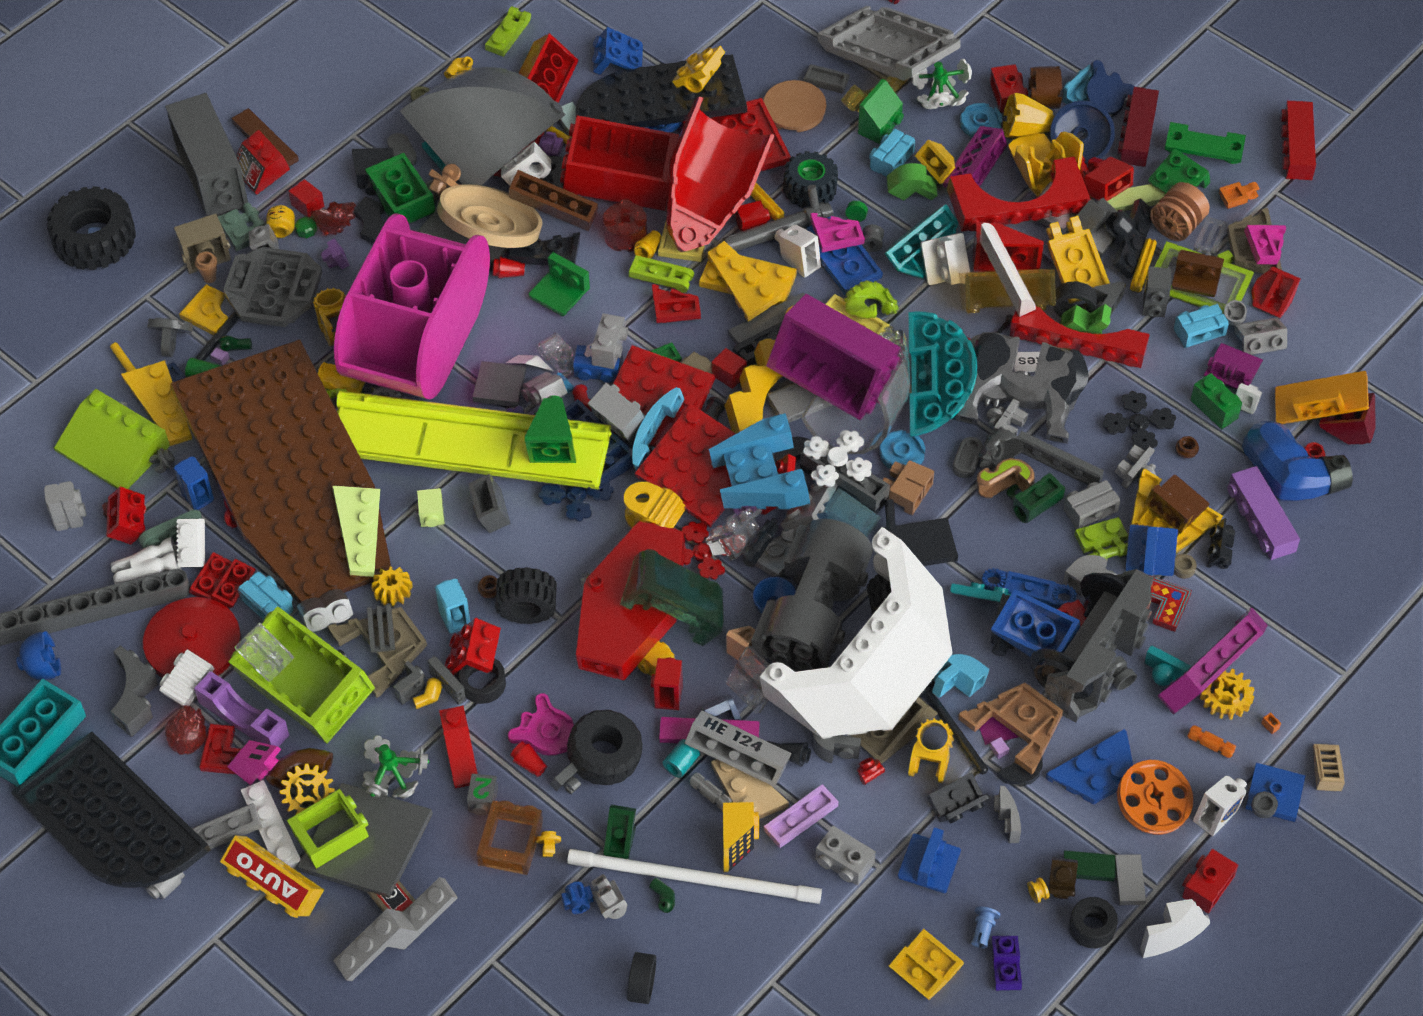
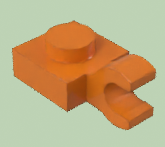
[1218,182,1260,209]

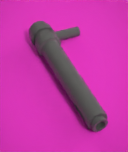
[719,185,834,252]

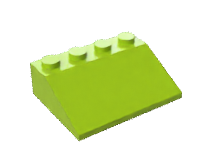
[54,389,170,489]

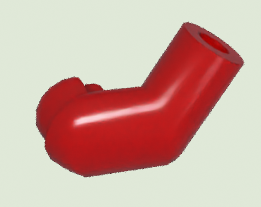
[572,384,593,412]

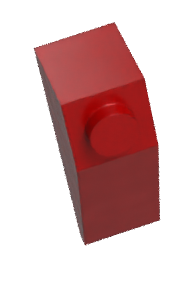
[439,705,478,789]

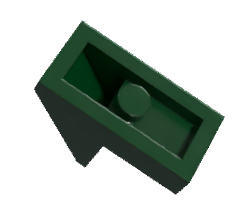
[603,804,636,859]

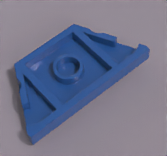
[1046,729,1136,805]

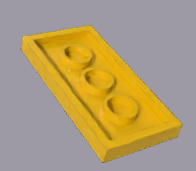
[699,255,797,306]

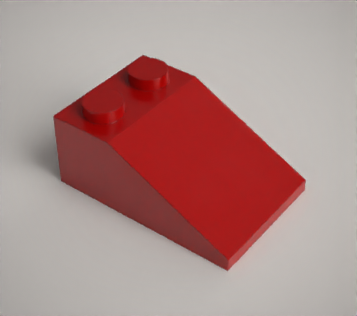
[973,222,1044,273]

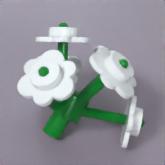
[911,59,972,109]

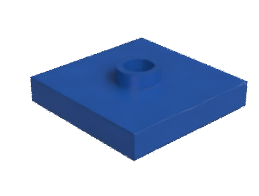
[1245,763,1306,822]

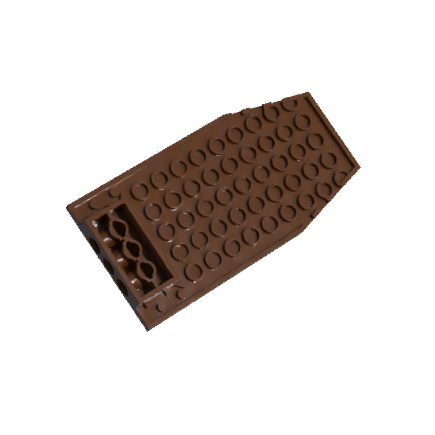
[171,339,391,603]

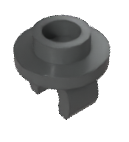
[149,448,175,474]

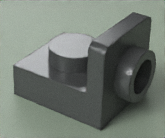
[394,661,425,705]

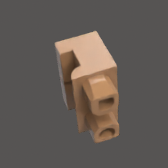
[883,460,934,515]

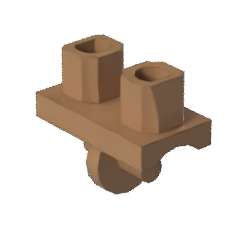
[428,164,461,197]

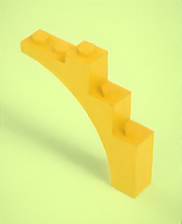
[725,339,783,434]

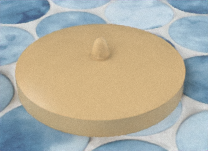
[437,184,542,248]

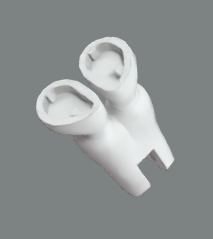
[111,537,181,584]

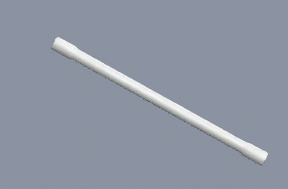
[568,849,822,904]

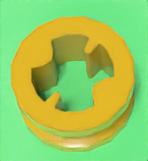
[1027,877,1050,904]

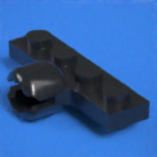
[1104,198,1152,278]

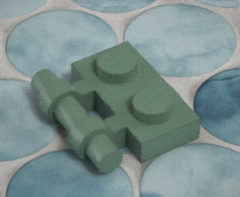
[218,203,266,252]

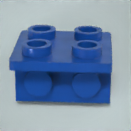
[1126,524,1178,576]
[898,827,961,893]

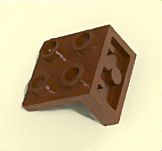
[1144,475,1210,534]

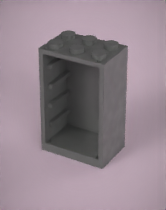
[165,93,248,216]

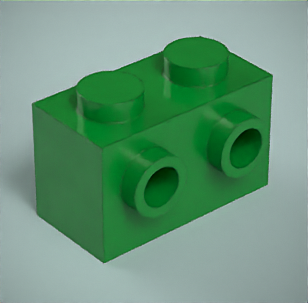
[1190,373,1242,430]

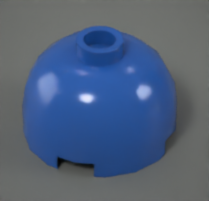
[16,631,61,681]

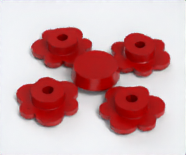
[682,521,740,580]

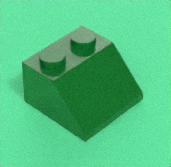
[858,78,904,144]

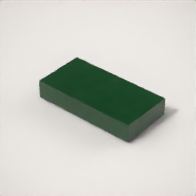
[1063,850,1115,882]

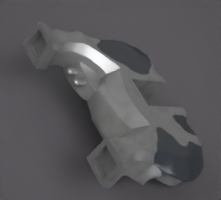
[956,332,1089,444]

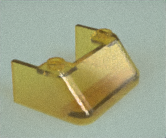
[959,269,1056,313]

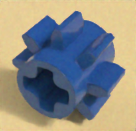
[561,882,594,914]

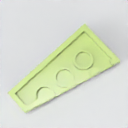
[333,486,380,577]

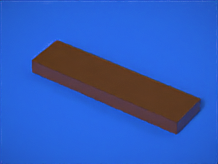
[231,108,299,167]

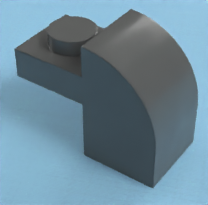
[812,732,861,763]

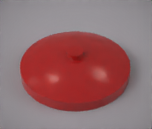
[143,597,241,678]

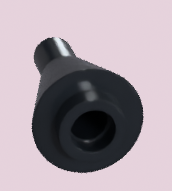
[767,741,811,767]

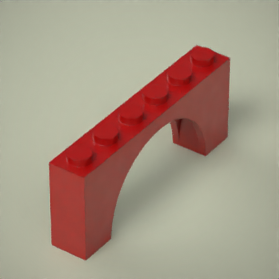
[947,157,1090,232]

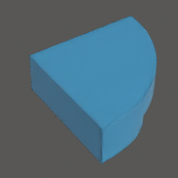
[557,372,574,394]

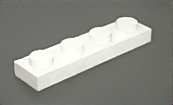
[241,780,301,868]

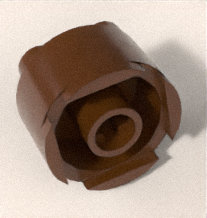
[1028,66,1062,109]

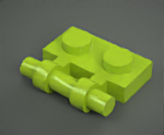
[1075,517,1128,560]

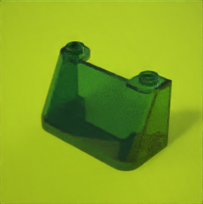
[620,549,724,646]

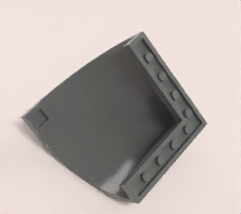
[400,67,566,186]

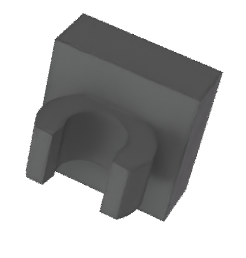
[550,763,581,794]

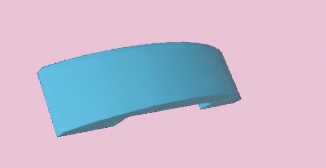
[632,387,685,471]

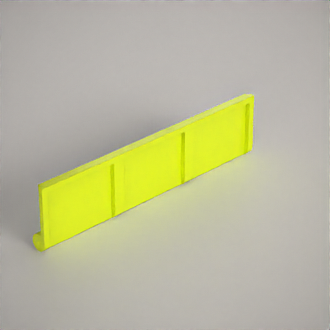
[337,390,612,490]

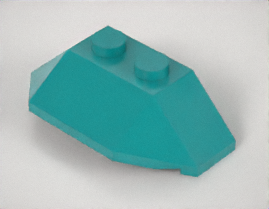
[884,204,958,279]

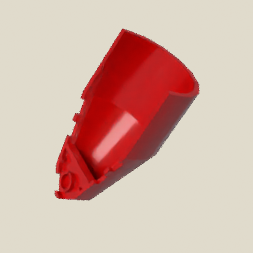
[666,96,775,252]

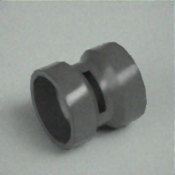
[1112,656,1137,690]

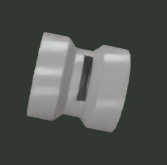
[1224,300,1247,327]

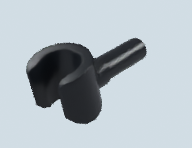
[1083,594,1099,617]

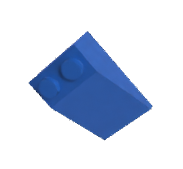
[991,589,1080,657]

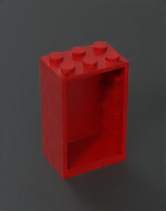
[560,115,679,211]

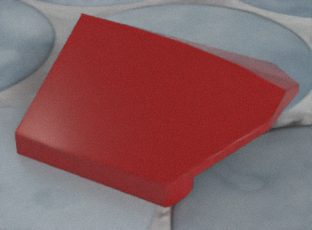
[1251,266,1301,319]

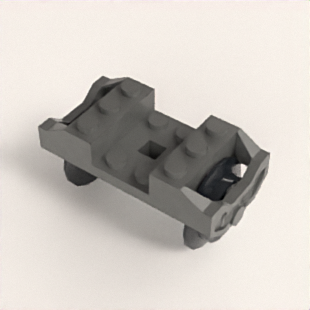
[1030,569,1154,723]

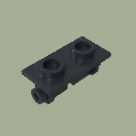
[1207,518,1235,569]

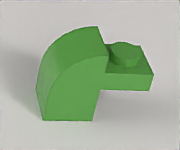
[887,163,937,201]
[1060,304,1112,334]

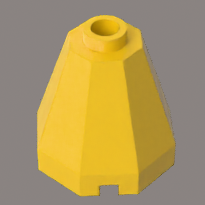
[1002,93,1055,139]

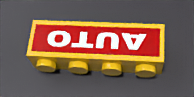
[220,835,324,918]

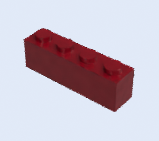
[1117,87,1159,167]

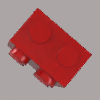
[445,618,501,675]

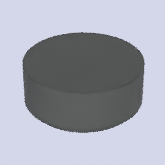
[1251,791,1278,818]

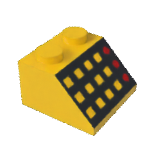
[723,802,759,872]

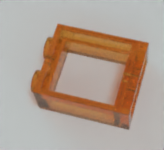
[477,801,543,875]

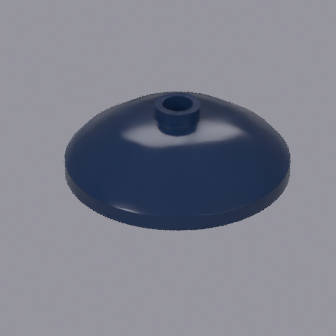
[1050,101,1115,164]

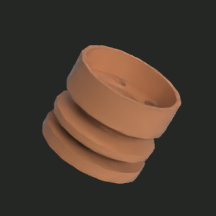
[1150,182,1210,241]

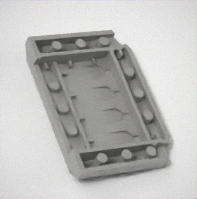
[817,6,960,81]

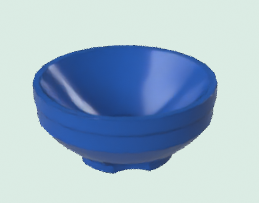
[753,577,796,614]

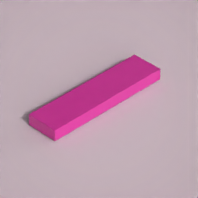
[659,717,760,743]

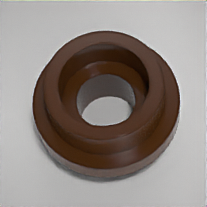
[1175,436,1199,458]
[478,575,497,599]

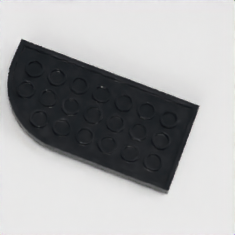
[575,54,747,128]

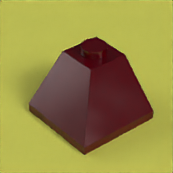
[1319,393,1376,445]

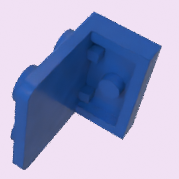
[592,27,643,75]

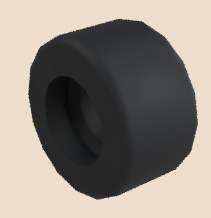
[1069,897,1118,949]

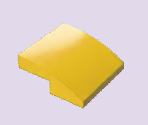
[889,929,964,1000]

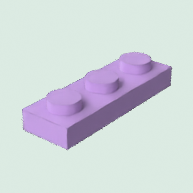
[764,784,839,848]

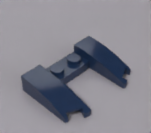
[565,399,634,491]

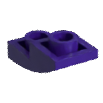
[992,936,1022,991]

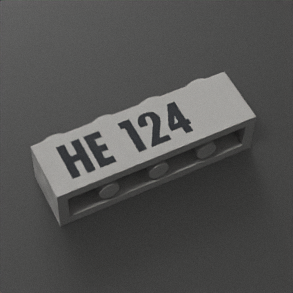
[684,710,791,787]

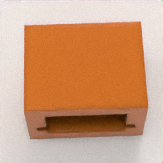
[1261,712,1281,734]

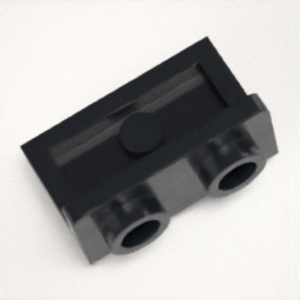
[926,772,989,824]

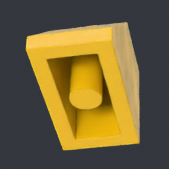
[915,140,955,184]

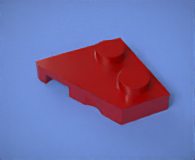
[652,284,701,323]

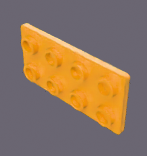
[1275,371,1369,424]

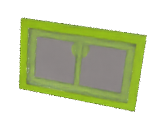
[1155,241,1254,318]

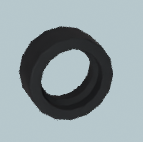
[1053,281,1097,317]
[459,658,506,704]
[627,952,657,1004]

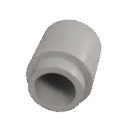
[146,872,185,900]

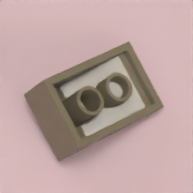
[850,697,938,764]

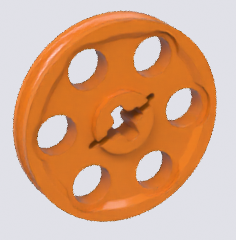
[1117,760,1193,835]

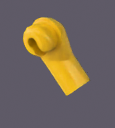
[444,56,473,79]
[412,677,442,709]

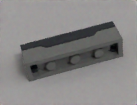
[800,447,890,516]

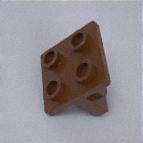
[1171,250,1224,297]

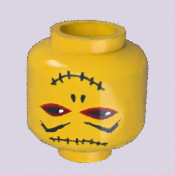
[266,205,295,238]

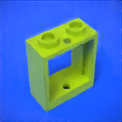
[287,789,369,869]

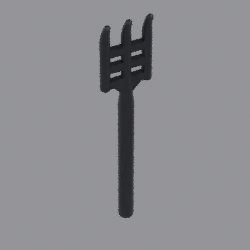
[919,678,988,775]

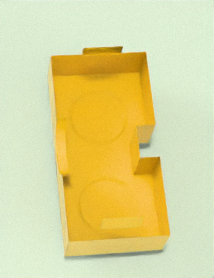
[318,362,365,393]

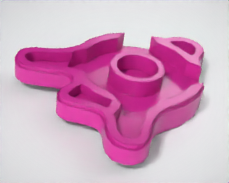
[508,693,574,756]

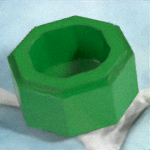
[294,216,317,239]

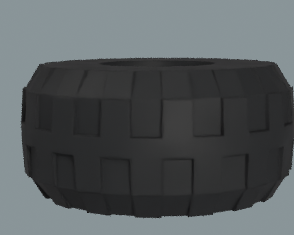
[567,709,643,785]

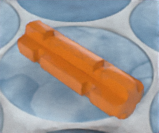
[1188,725,1236,758]

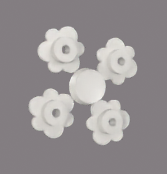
[803,430,872,487]

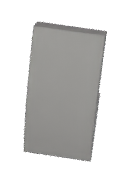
[994,786,1021,843]

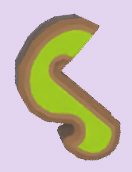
[977,458,1035,498]

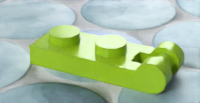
[485,6,531,57]
[629,255,695,293]

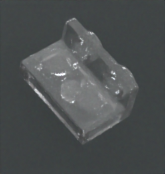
[235,622,295,682]

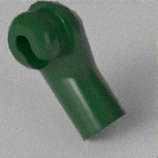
[219,335,252,351]
[649,877,675,913]

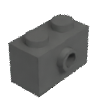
[469,474,511,533]

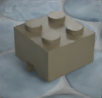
[174,214,231,274]

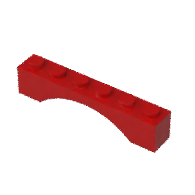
[1009,306,1150,368]

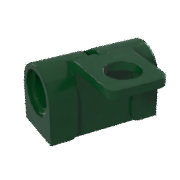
[1006,472,1065,524]

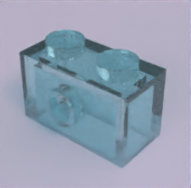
[823,488,881,537]

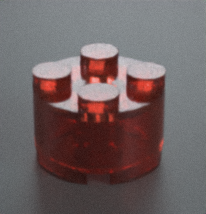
[603,199,648,252]

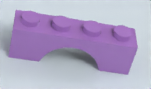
[194,671,289,747]

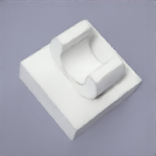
[1236,383,1262,415]

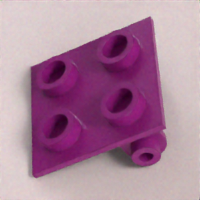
[1204,343,1263,389]

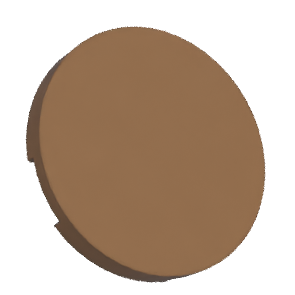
[763,80,826,132]

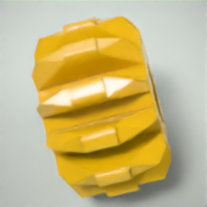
[371,566,413,607]

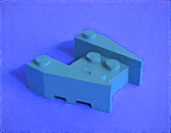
[709,413,810,509]

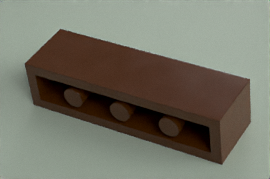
[509,170,598,231]

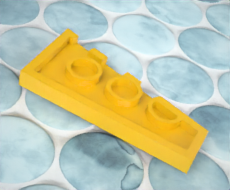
[121,360,192,446]

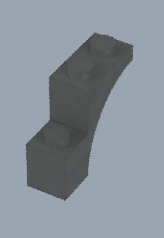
[110,645,158,737]

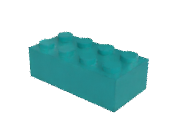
[0,679,86,787]

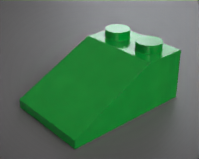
[365,153,435,223]

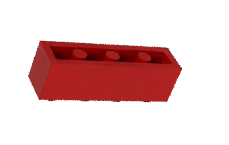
[1280,100,1316,180]

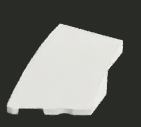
[1140,899,1210,958]

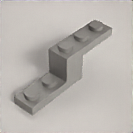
[333,877,458,981]

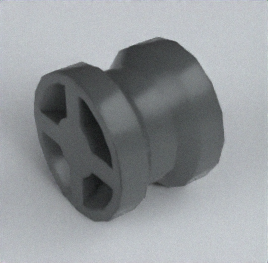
[862,224,884,252]

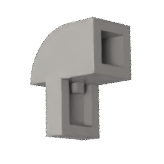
[1063,555,1117,597]

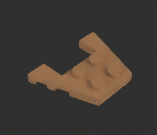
[958,683,1063,775]

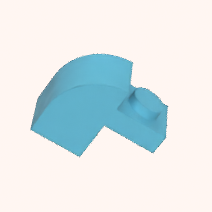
[932,654,990,698]

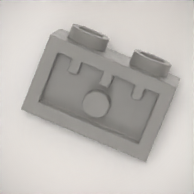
[1235,317,1287,355]

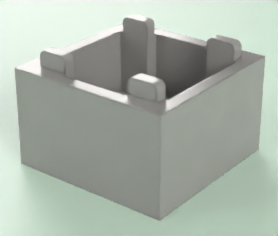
[588,383,646,445]

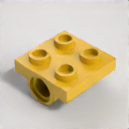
[672,46,725,93]

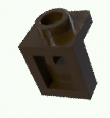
[1048,857,1078,899]

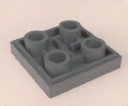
[473,361,526,407]

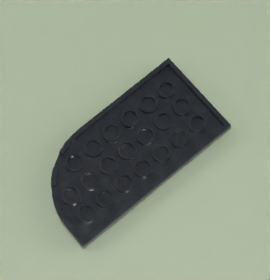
[11,731,211,888]

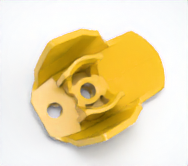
[1008,132,1084,197]

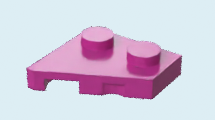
[810,213,865,252]
[1244,225,1286,265]

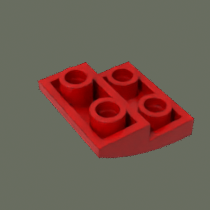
[189,552,256,608]

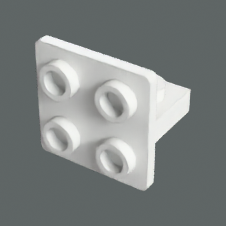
[920,233,970,285]

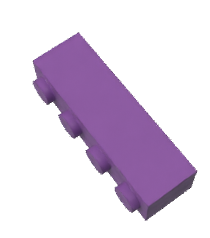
[1227,466,1300,560]

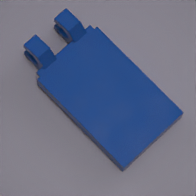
[807,215,883,296]

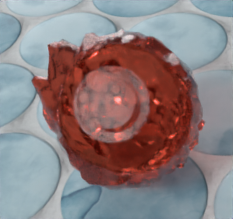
[311,201,356,236]
[165,705,207,755]

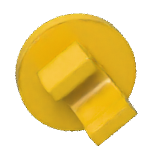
[536,831,561,857]

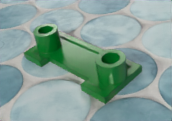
[1165,122,1246,164]

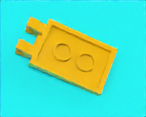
[1046,216,1110,304]

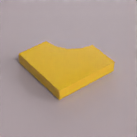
[179,284,228,335]

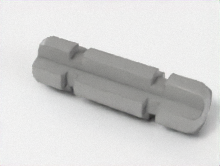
[689,772,732,811]

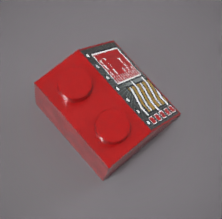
[236,130,290,195]

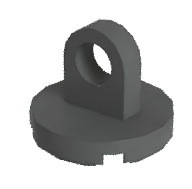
[147,318,193,357]

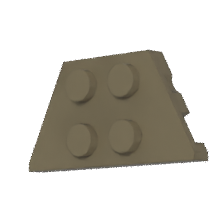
[1227,208,1282,274]

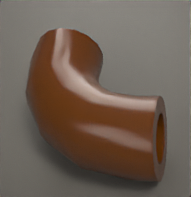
[266,748,333,790]

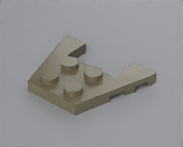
[327,607,427,698]

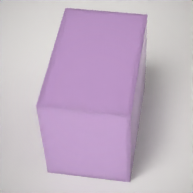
[210,348,229,365]
[990,737,1009,759]

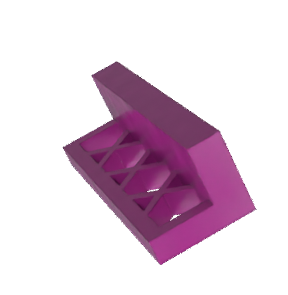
[943,126,1007,188]

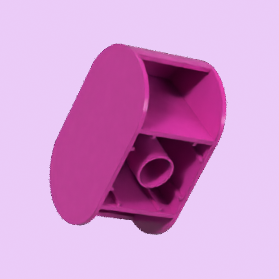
[334,213,490,399]

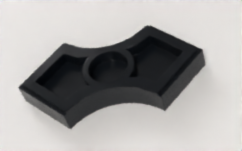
[354,196,385,244]

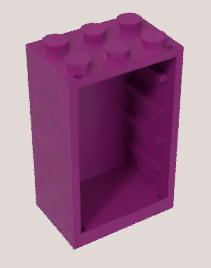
[766,294,901,420]

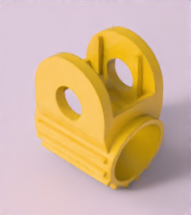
[313,288,346,347]
[624,482,685,528]
[908,718,954,784]

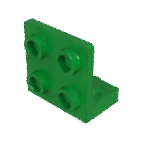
[1148,149,1211,194]
[529,252,590,316]

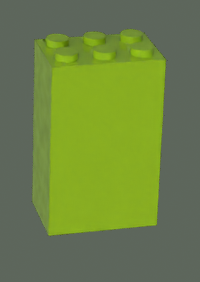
[229,606,375,744]

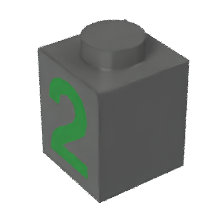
[467,774,498,816]

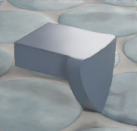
[700,694,742,720]

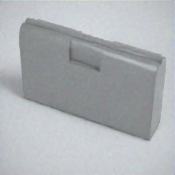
[766,383,832,423]

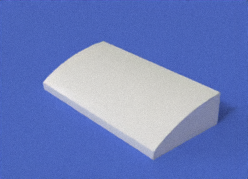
[980,223,1036,317]

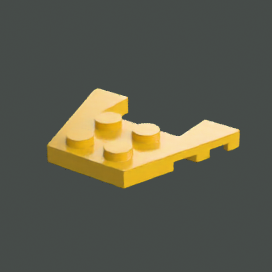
[1128,469,1223,553]

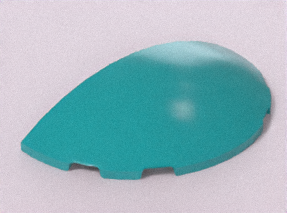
[908,311,977,437]

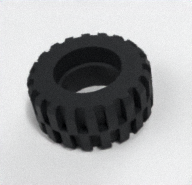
[47,186,136,270]

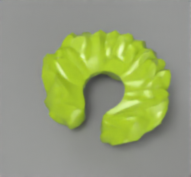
[844,280,899,319]

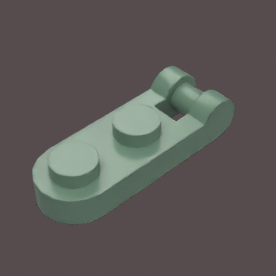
[139,510,202,549]

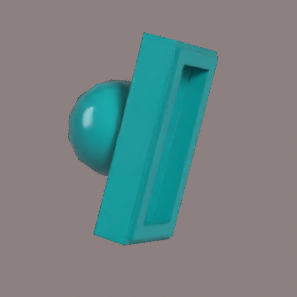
[1144,645,1191,687]

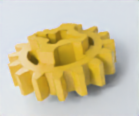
[1200,668,1254,720]
[279,764,335,815]

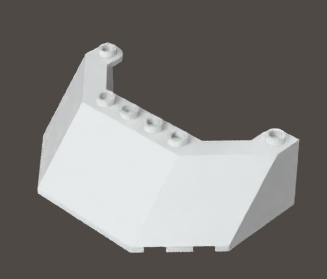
[760,527,952,739]

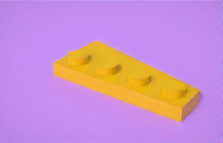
[707,241,782,322]

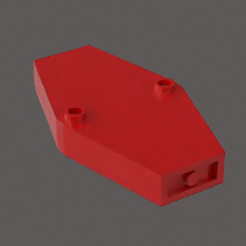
[576,521,685,681]

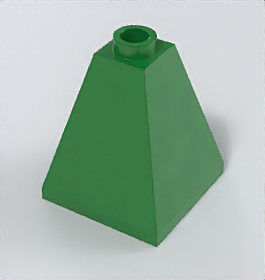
[525,395,576,463]

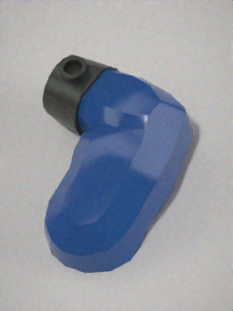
[1242,421,1353,501]

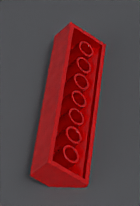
[494,33,579,177]

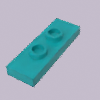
[950,582,1011,602]

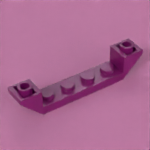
[1157,607,1268,714]

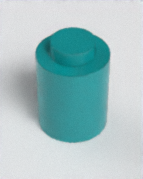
[662,739,700,778]

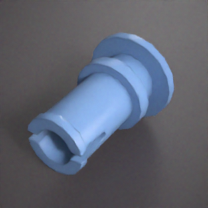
[971,906,1000,949]

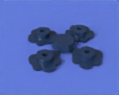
[539,482,614,522]

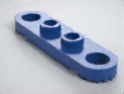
[982,568,1077,609]

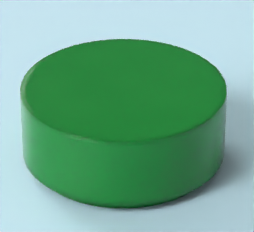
[845,201,868,222]

